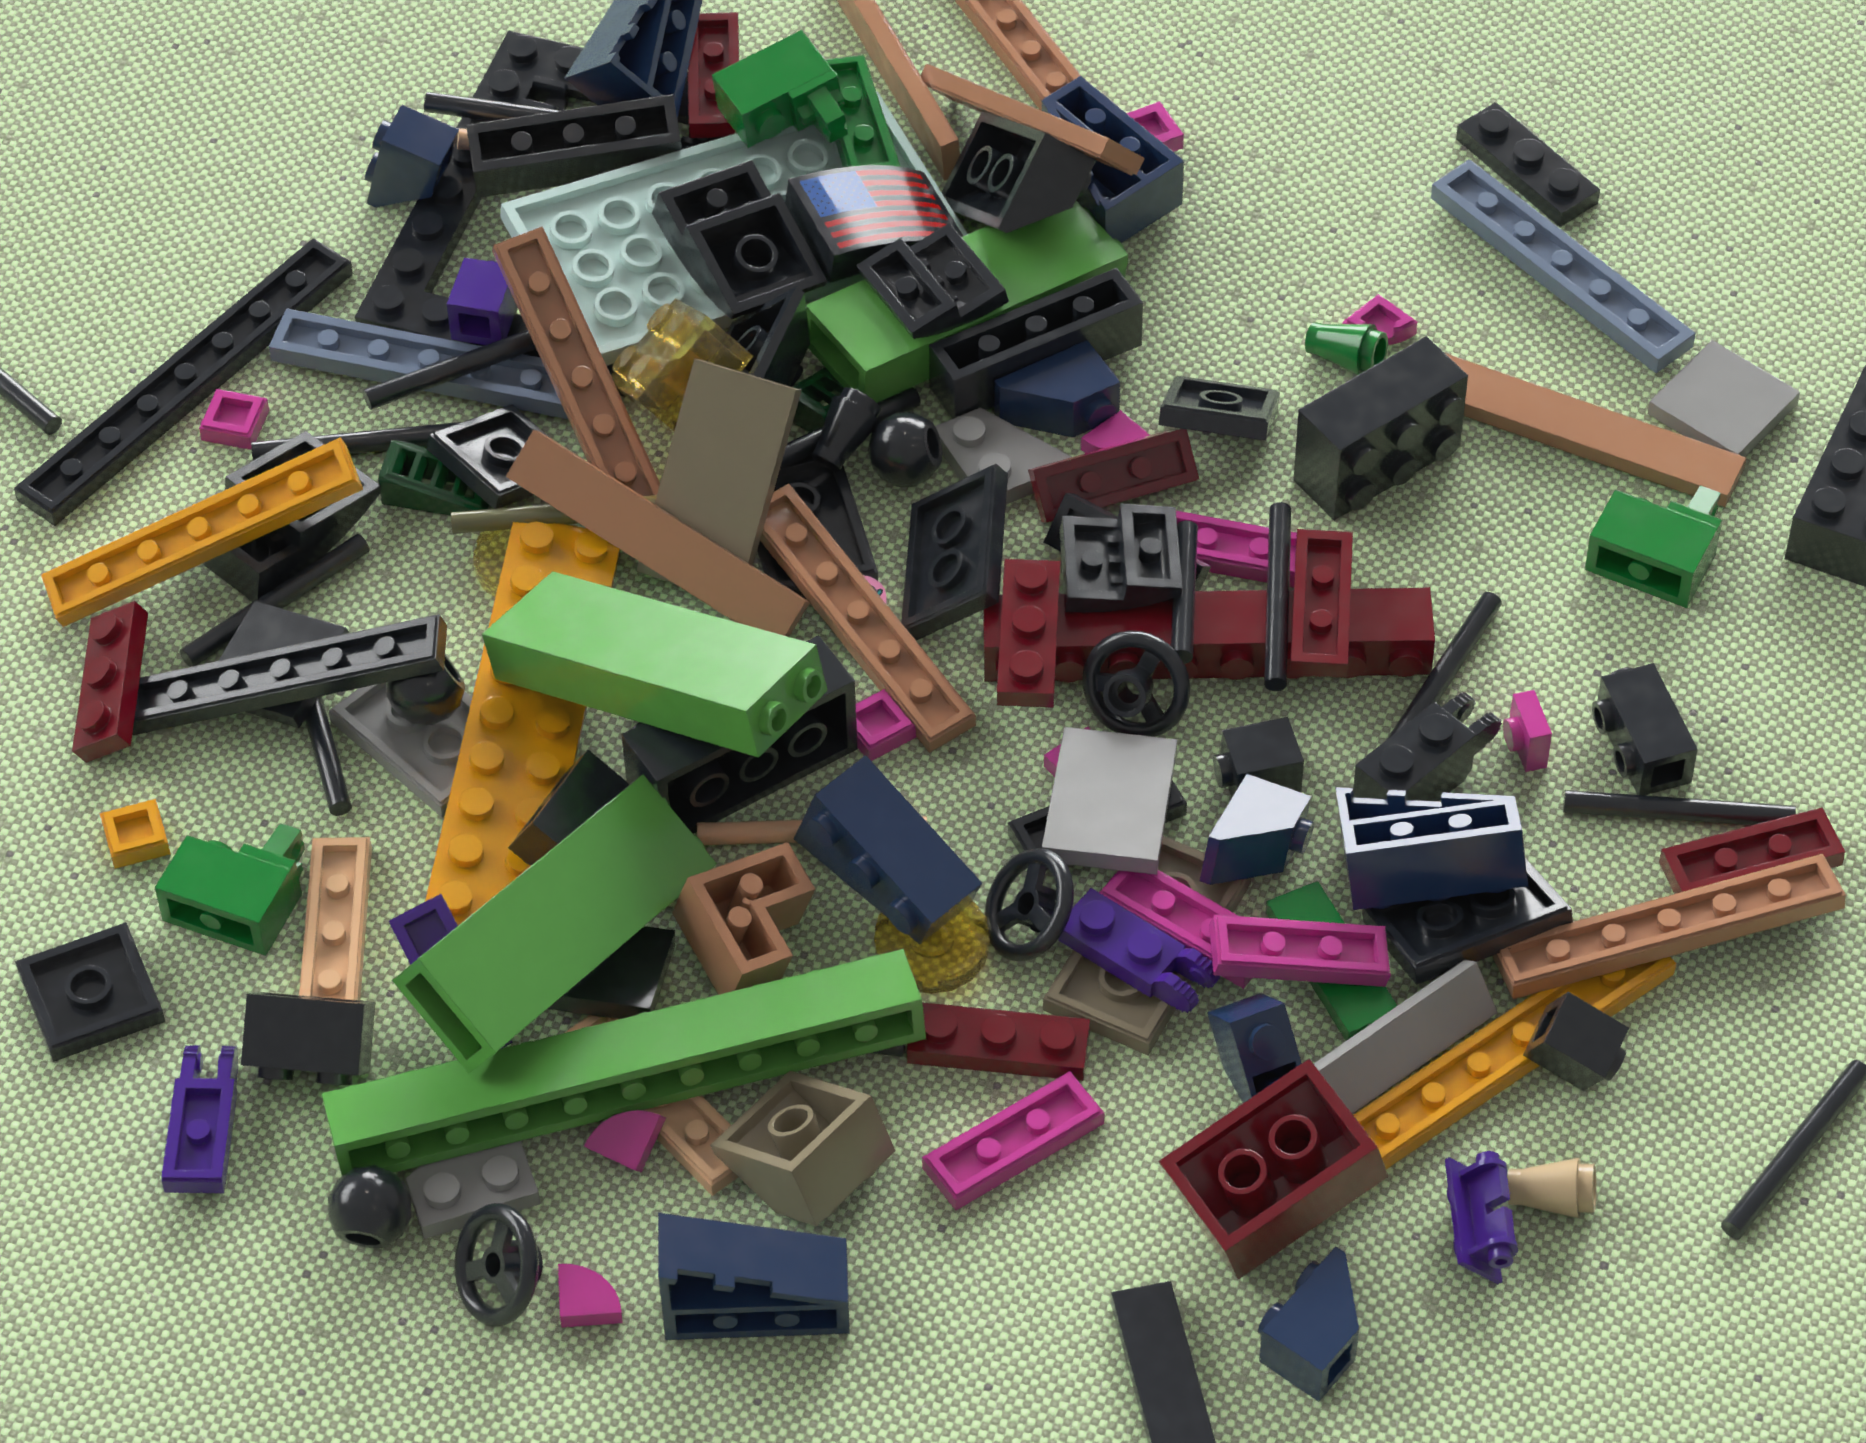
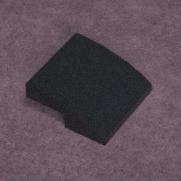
[856,223,1009,339]
[1059,504,1183,613]

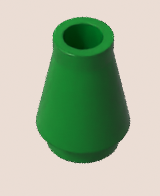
[1305,322,1388,375]

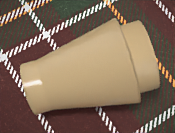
[1508,1158,1597,1218]

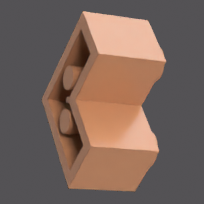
[672,842,815,995]

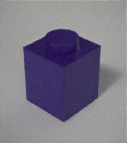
[447,257,517,345]

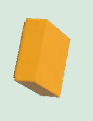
[100,799,171,869]

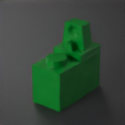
[712,30,848,148]
[1585,485,1722,608]
[154,823,305,956]

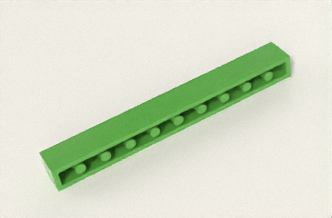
[321,949,926,1176]

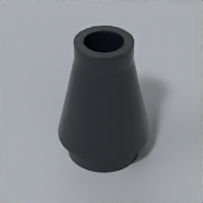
[811,387,882,472]

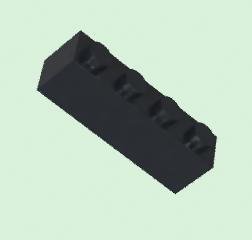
[466,94,682,198]
[929,268,1143,419]

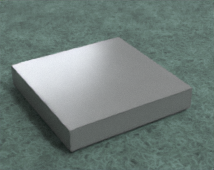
[1647,340,1800,457]

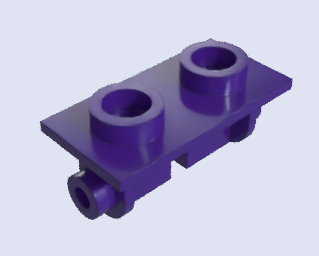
[1445,1151,1518,1284]

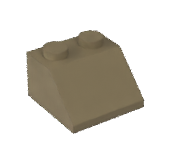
[711,1071,896,1227]

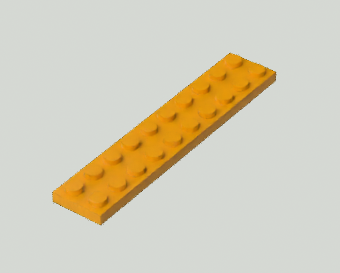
[425,522,621,925]

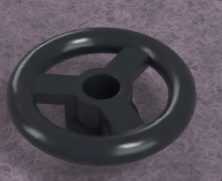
[1082,631,1190,737]
[984,848,1074,961]
[455,1203,543,1327]

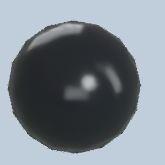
[868,412,943,487]
[386,655,465,725]
[328,1165,412,1249]

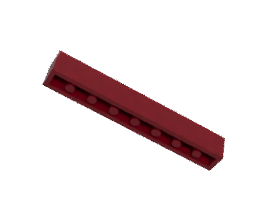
[983,587,1435,683]

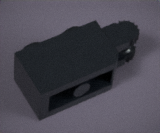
[1353,692,1502,802]

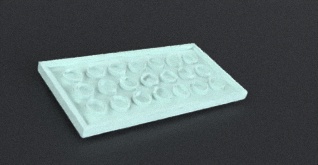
[500,91,968,365]

